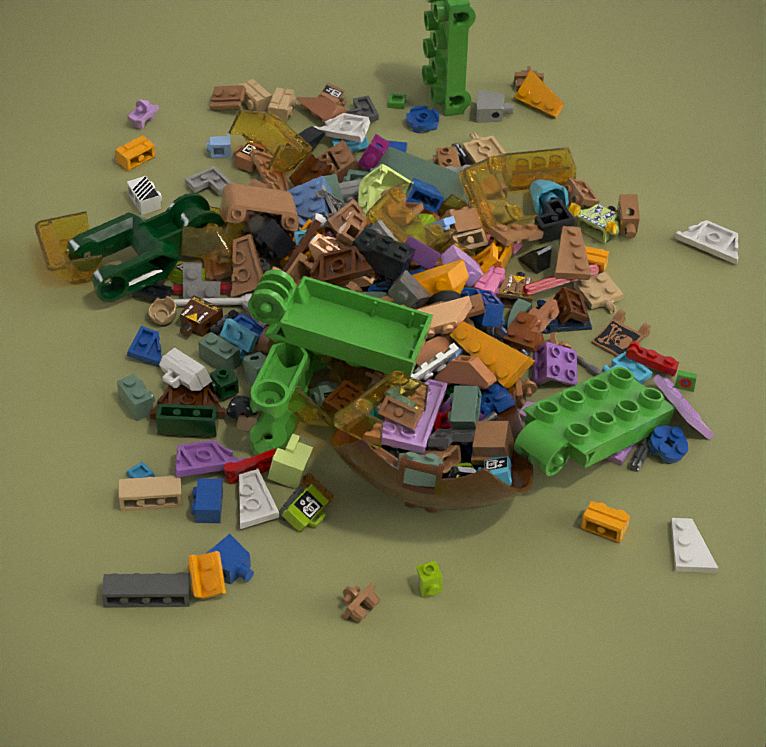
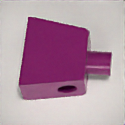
[358,134,390,171]

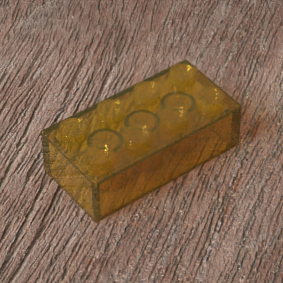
[501,147,577,191]

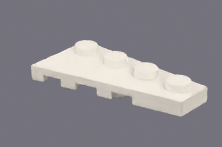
[385,343,459,395]

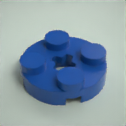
[406,106,439,133]
[648,425,688,463]

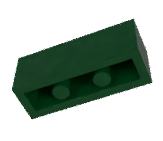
[156,404,219,437]

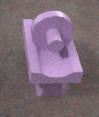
[127,99,159,129]

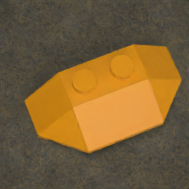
[392,259,469,308]

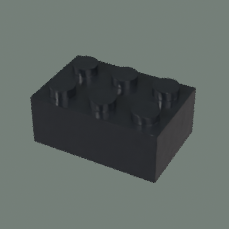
[240,215,296,260]
[351,228,416,281]

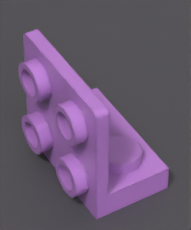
[533,342,577,386]

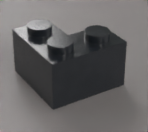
[534,198,575,243]

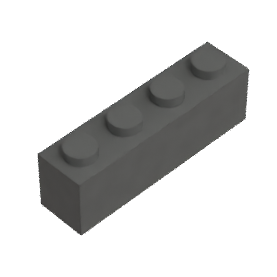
[102,573,191,608]

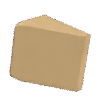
[237,413,261,432]

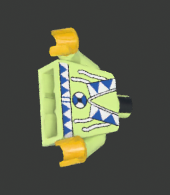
[568,203,619,243]

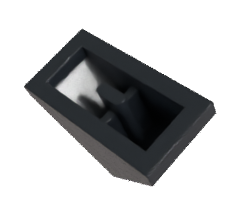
[518,245,552,274]

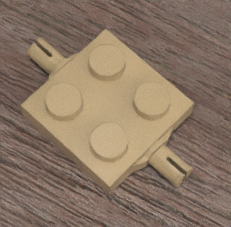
[462,132,508,171]
[573,272,624,314]

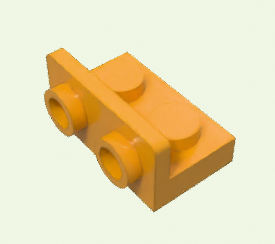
[187,551,226,599]

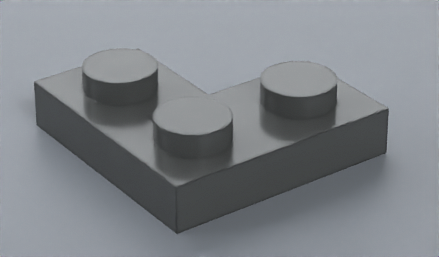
[346,95,379,122]
[428,428,475,450]

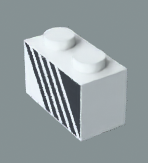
[127,176,162,215]

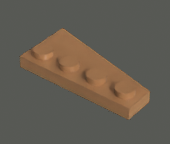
[250,149,290,191]
[554,226,591,280]

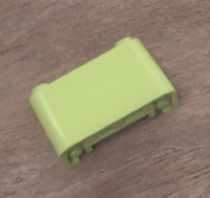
[358,164,411,240]

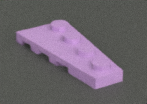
[652,374,715,440]

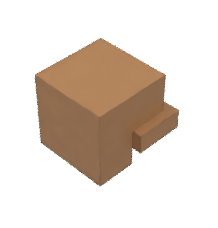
[471,421,514,465]

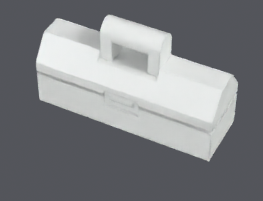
[159,348,212,391]

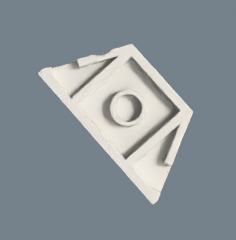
[314,113,370,143]
[675,220,738,264]

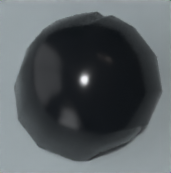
[226,396,258,419]

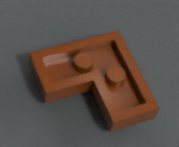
[502,311,544,353]

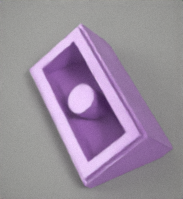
[405,236,441,270]

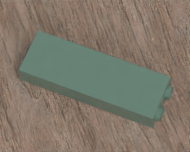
[375,147,478,211]

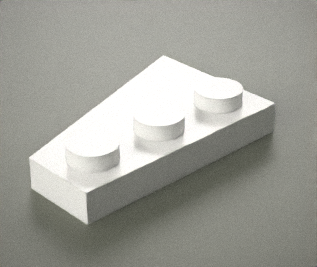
[239,469,279,529]
[671,518,718,573]

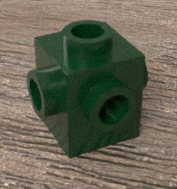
[209,366,239,401]

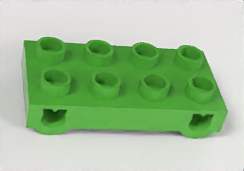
[422,0,476,116]

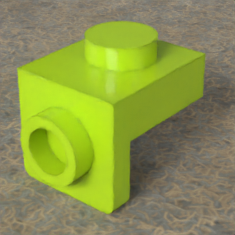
[416,561,443,597]

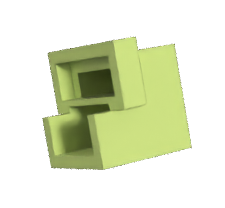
[267,433,313,489]

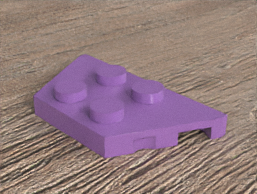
[175,440,245,477]

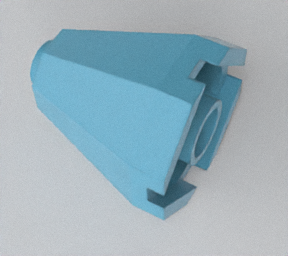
[529,179,569,215]

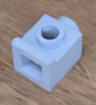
[207,134,231,159]

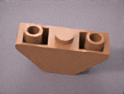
[435,355,496,389]

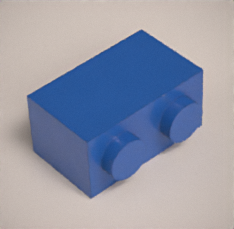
[191,478,223,523]

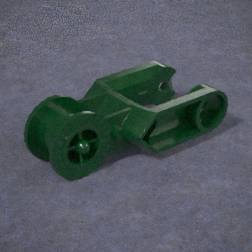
[66,193,226,302]

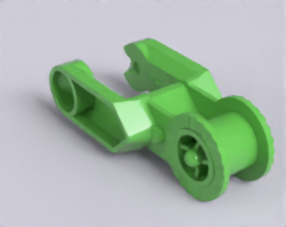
[249,342,333,456]

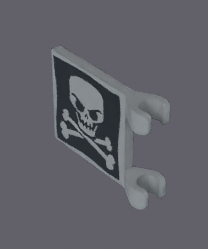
[315,185,344,219]

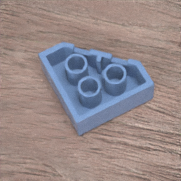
[287,176,332,229]

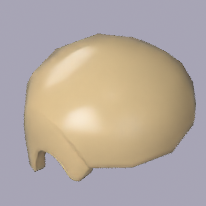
[148,296,177,325]

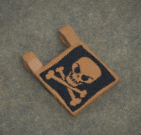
[592,309,651,357]

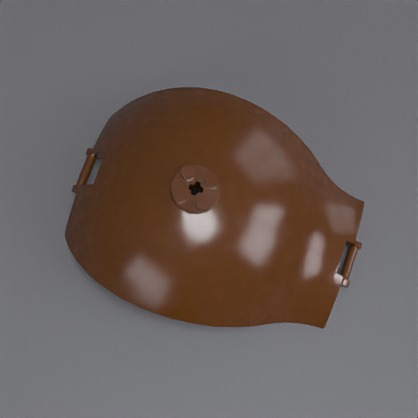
[330,370,533,513]

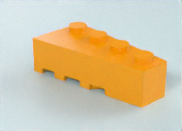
[450,321,535,389]

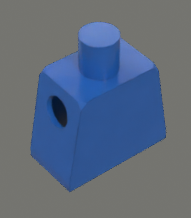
[406,178,444,213]
[207,534,254,584]

